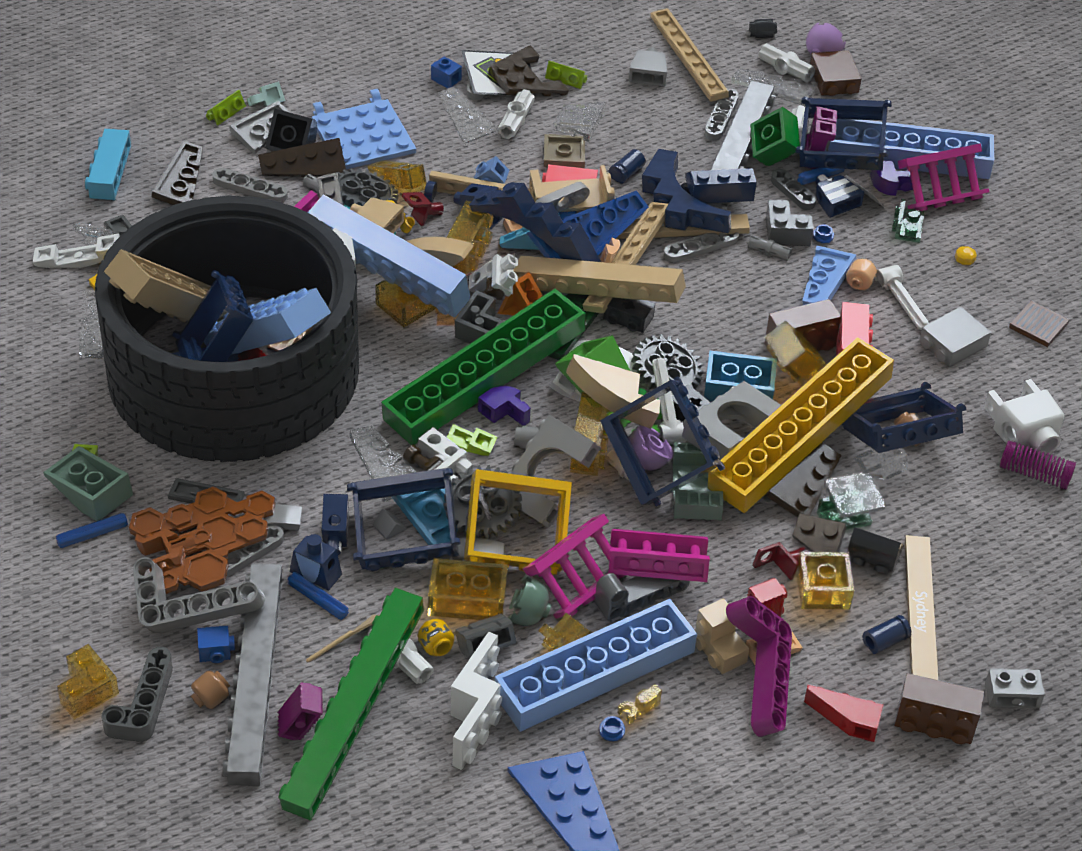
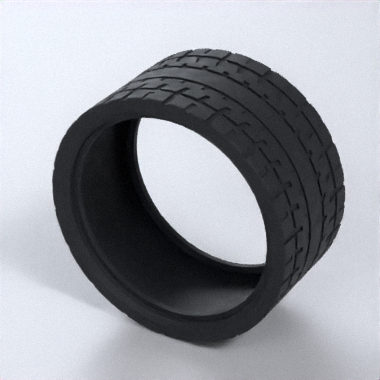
[95,196,359,462]

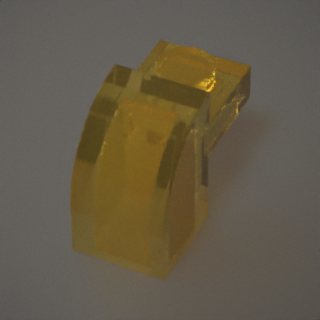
[539,613,592,652]

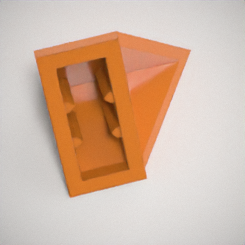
[497,272,543,316]

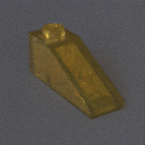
[367,160,427,193]

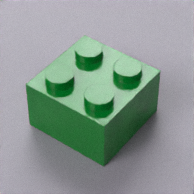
[750,106,800,166]

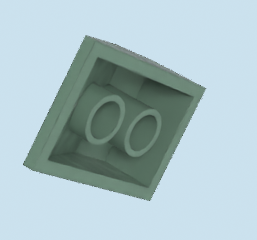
[43,446,133,521]

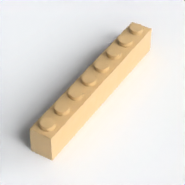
[513,256,686,303]

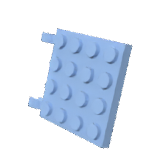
[312,89,416,170]

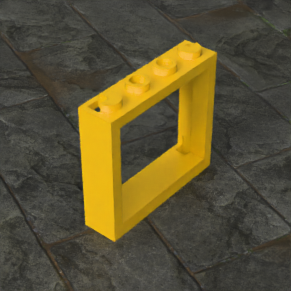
[464,469,572,575]

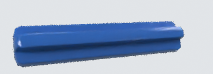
[797,168,845,185]
[56,513,128,548]
[288,572,349,620]

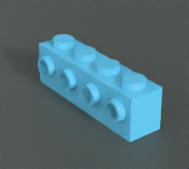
[85,129,131,200]

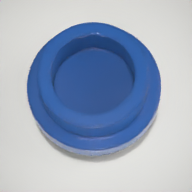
[813,224,834,243]
[599,716,625,741]

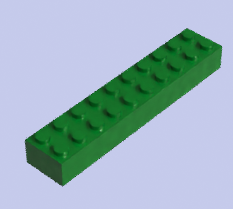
[381,289,585,445]

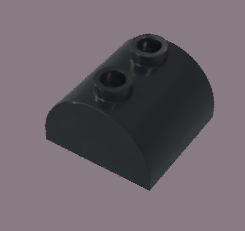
[265,108,317,151]
[847,527,904,574]

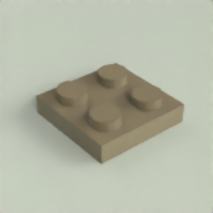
[544,134,585,168]

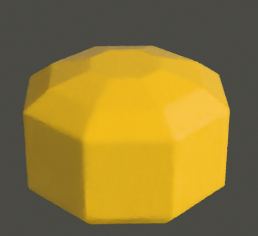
[955,246,977,265]

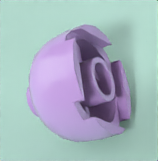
[806,22,846,54]
[629,425,673,471]

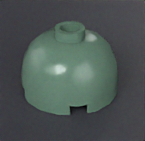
[507,575,552,626]

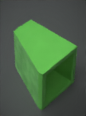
[555,335,631,408]

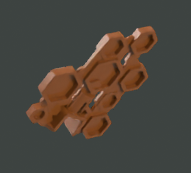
[129,486,276,594]

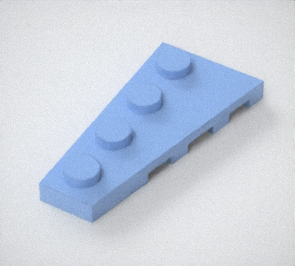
[803,246,856,305]

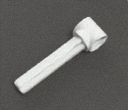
[875,265,929,330]
[652,358,686,445]

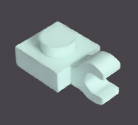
[247,82,286,107]

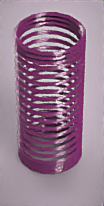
[999,440,1076,490]

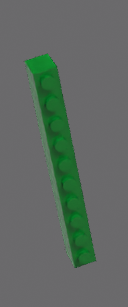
[278,588,424,821]

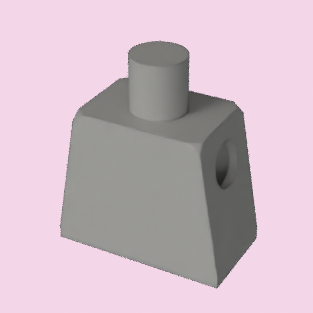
[629,47,667,86]

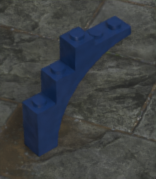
[642,149,731,234]
[469,182,601,262]

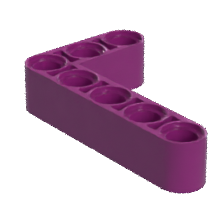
[726,596,792,737]

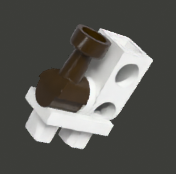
[469,254,518,300]
[403,428,473,486]

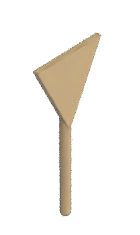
[306,615,380,662]

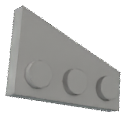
[230,101,291,154]

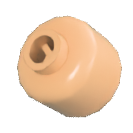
[846,259,877,290]

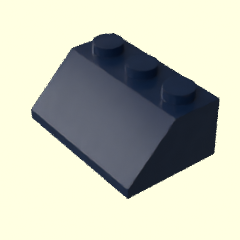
[685,168,757,204]

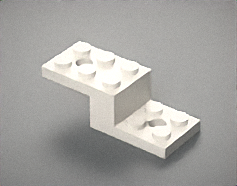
[450,632,502,770]

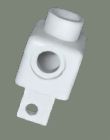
[984,379,1064,456]

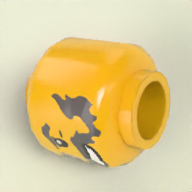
[417,619,455,656]

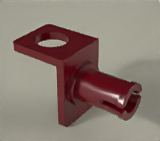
[402,192,444,227]
[752,542,809,580]

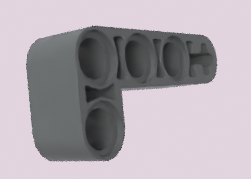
[595,573,690,622]
[101,647,173,742]

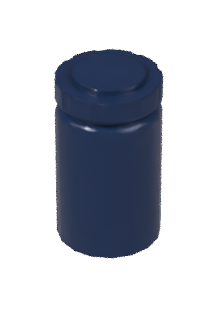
[608,149,646,184]
[862,615,912,654]

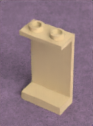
[529,165,615,212]

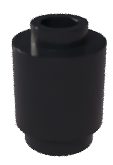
[749,18,777,38]

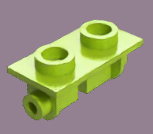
[545,60,587,89]
[206,90,246,125]

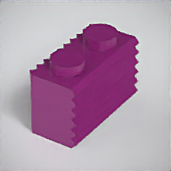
[277,682,323,740]

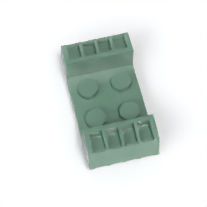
[672,442,723,521]

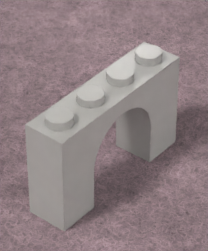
[682,381,781,461]
[511,415,601,528]

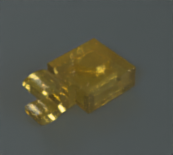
[617,684,662,724]

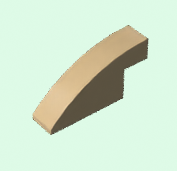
[407,237,473,267]
[566,354,660,429]

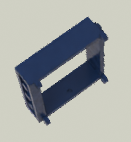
[796,97,892,171]
[172,270,254,362]
[600,376,725,507]
[842,382,966,453]
[347,468,461,571]

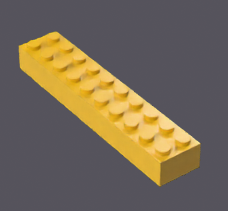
[708,337,894,513]

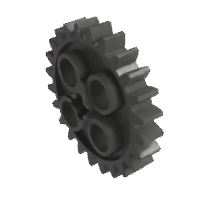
[337,168,399,207]
[631,334,704,394]
[444,465,522,539]

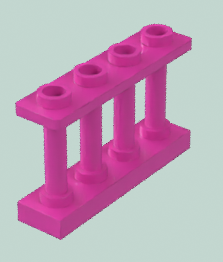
[898,143,989,212]
[523,513,625,619]
[608,529,710,582]

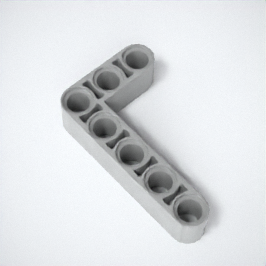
[133,557,265,633]

